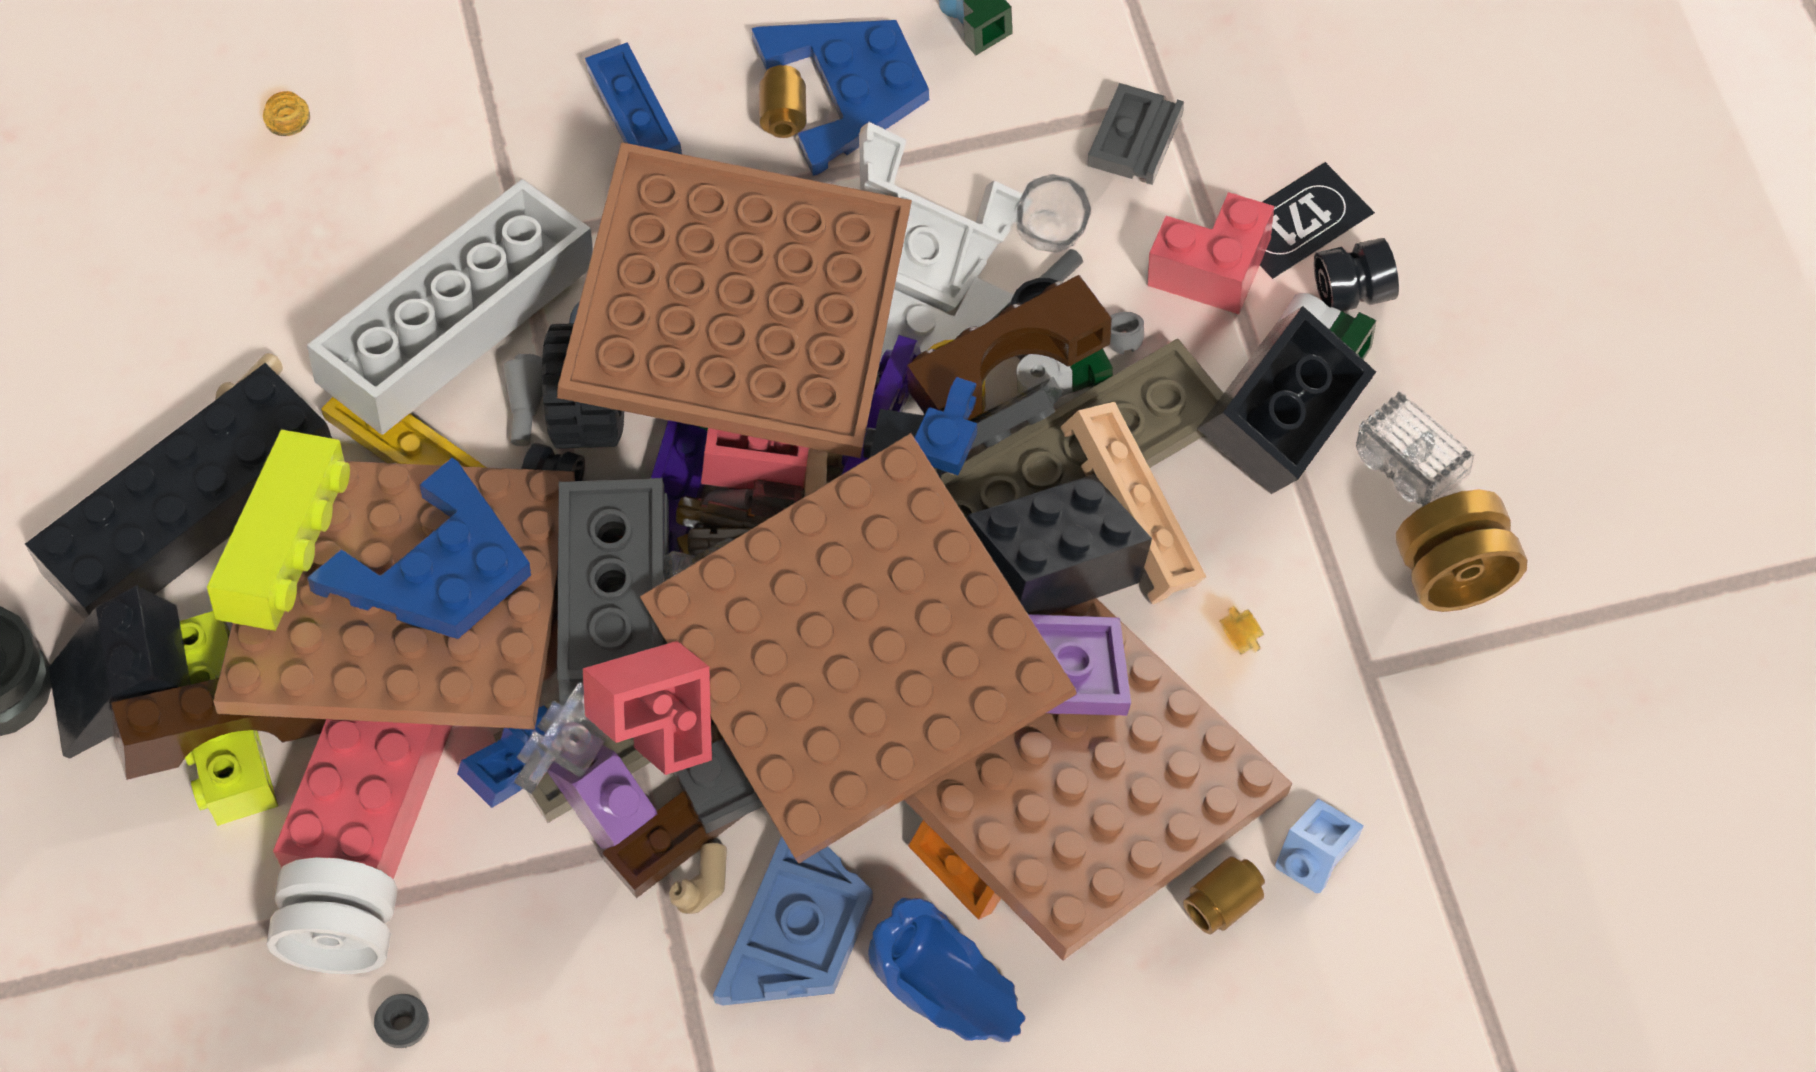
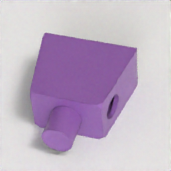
[545,737,657,849]

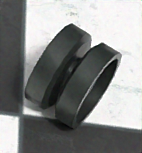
[0,606,52,736]

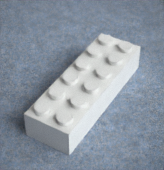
[307,179,593,435]

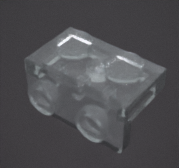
[514,682,608,794]

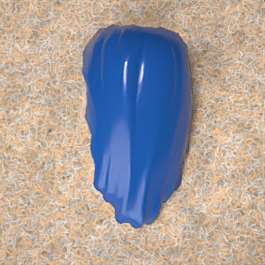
[868,898,1026,1043]

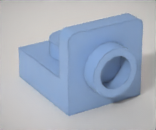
[1275,798,1364,893]

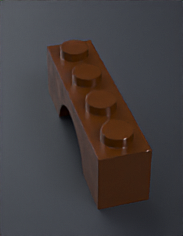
[907,275,1112,420]
[111,678,326,780]

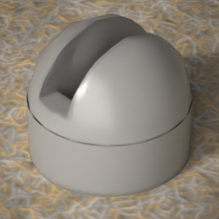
[1109,312,1145,354]

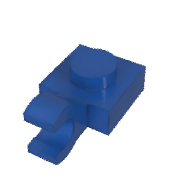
[915,377,977,476]

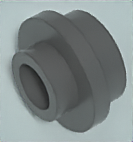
[374,994,430,1048]

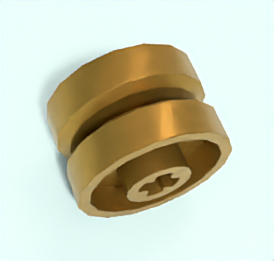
[1396,489,1528,612]

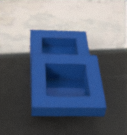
[457,705,578,808]

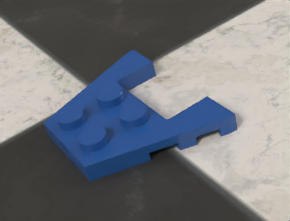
[752,20,930,176]
[307,458,531,639]

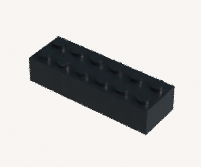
[25,363,332,620]

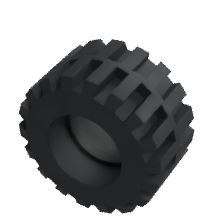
[542,323,625,449]

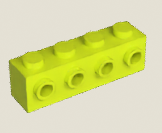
[207,429,350,631]
[180,611,279,826]

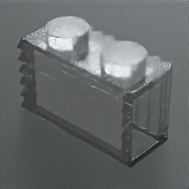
[1356,391,1475,506]

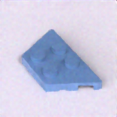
[713,836,873,1006]

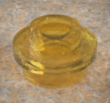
[263,91,311,136]
[1219,605,1264,656]

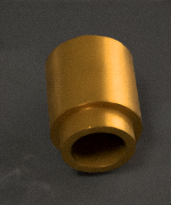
[759,65,807,138]
[1183,856,1265,935]

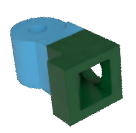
[939,0,1013,56]

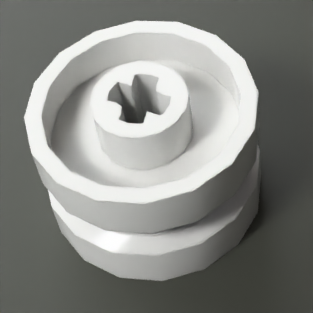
[266,857,398,975]

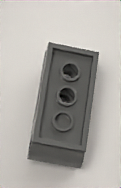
[557,478,669,717]

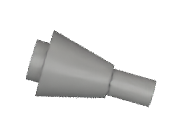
[504,354,543,446]

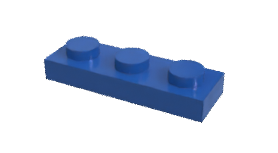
[585,42,682,154]

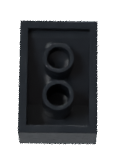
[49,585,191,759]

